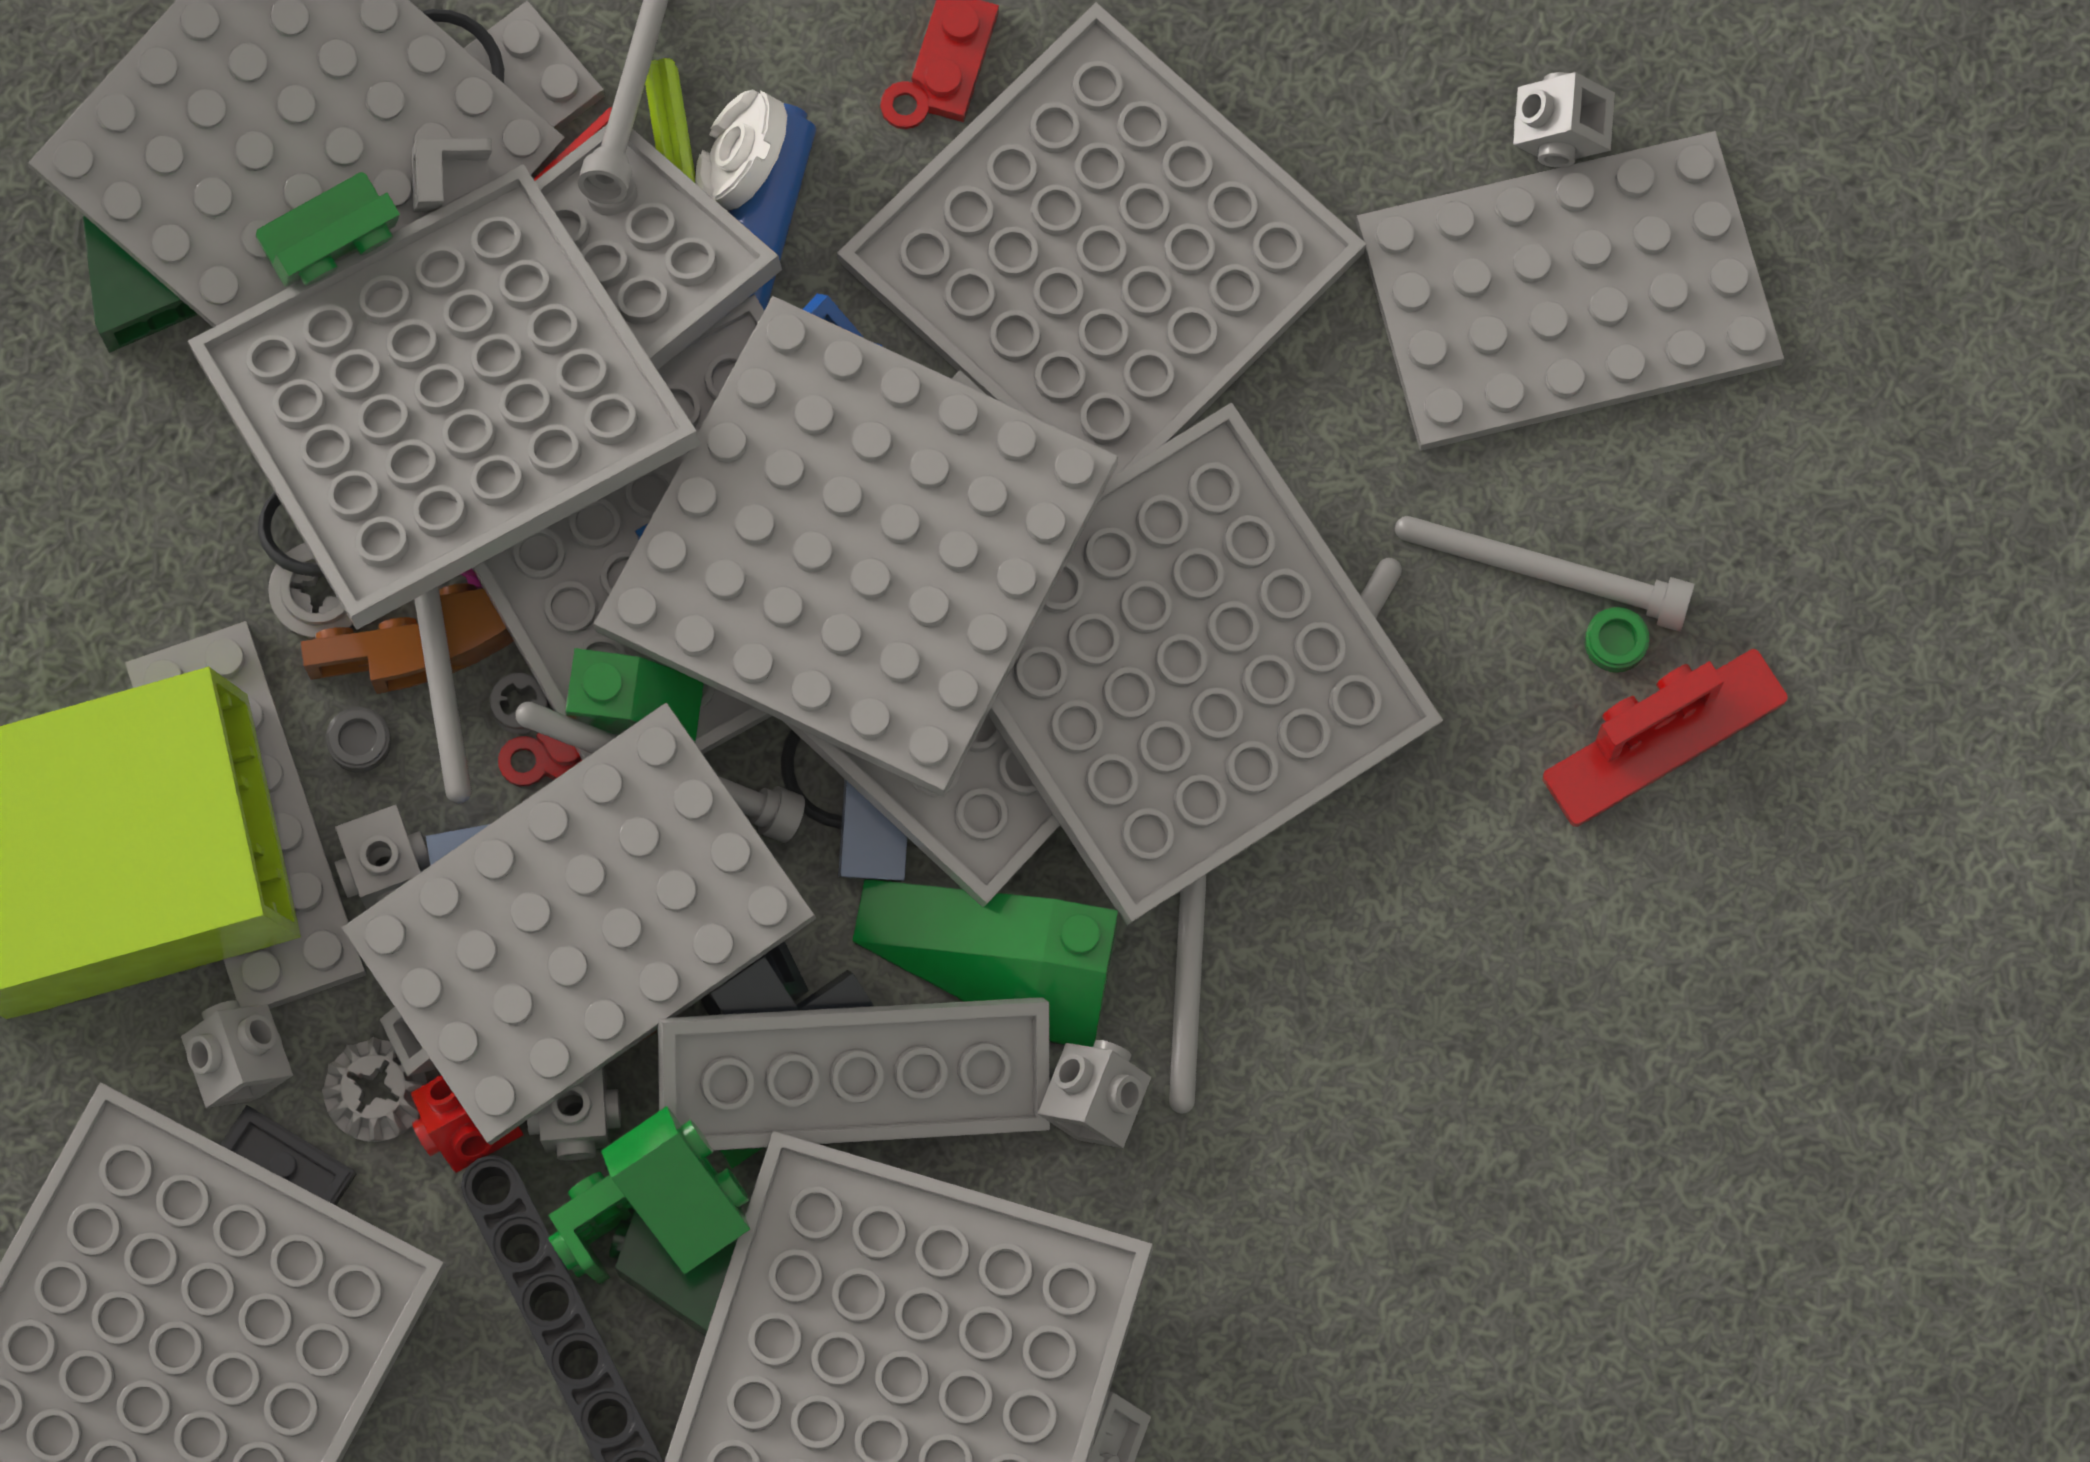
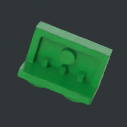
[255,172,400,288]
[548,1172,635,1285]

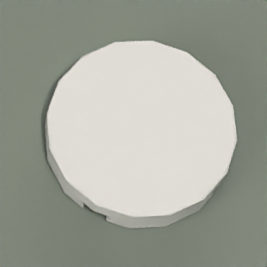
[695,90,787,211]

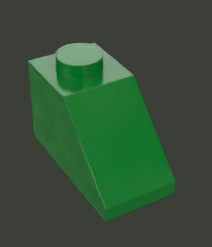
[565,648,704,743]

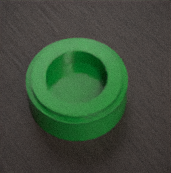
[1584,607,1650,673]

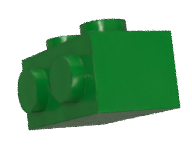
[601,1106,750,1274]

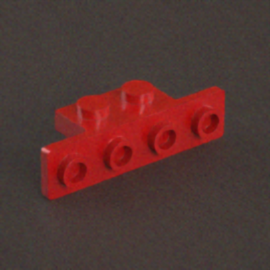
[1542,649,1788,827]

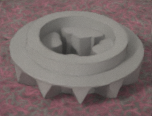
[268,543,353,640]
[322,1037,427,1142]

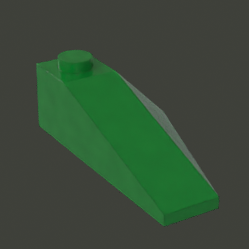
[852,879,1118,1047]

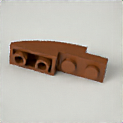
[300,583,514,694]

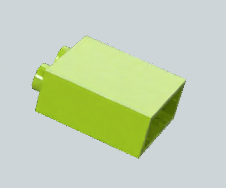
[0,666,301,1019]

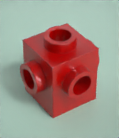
[411,1075,524,1173]

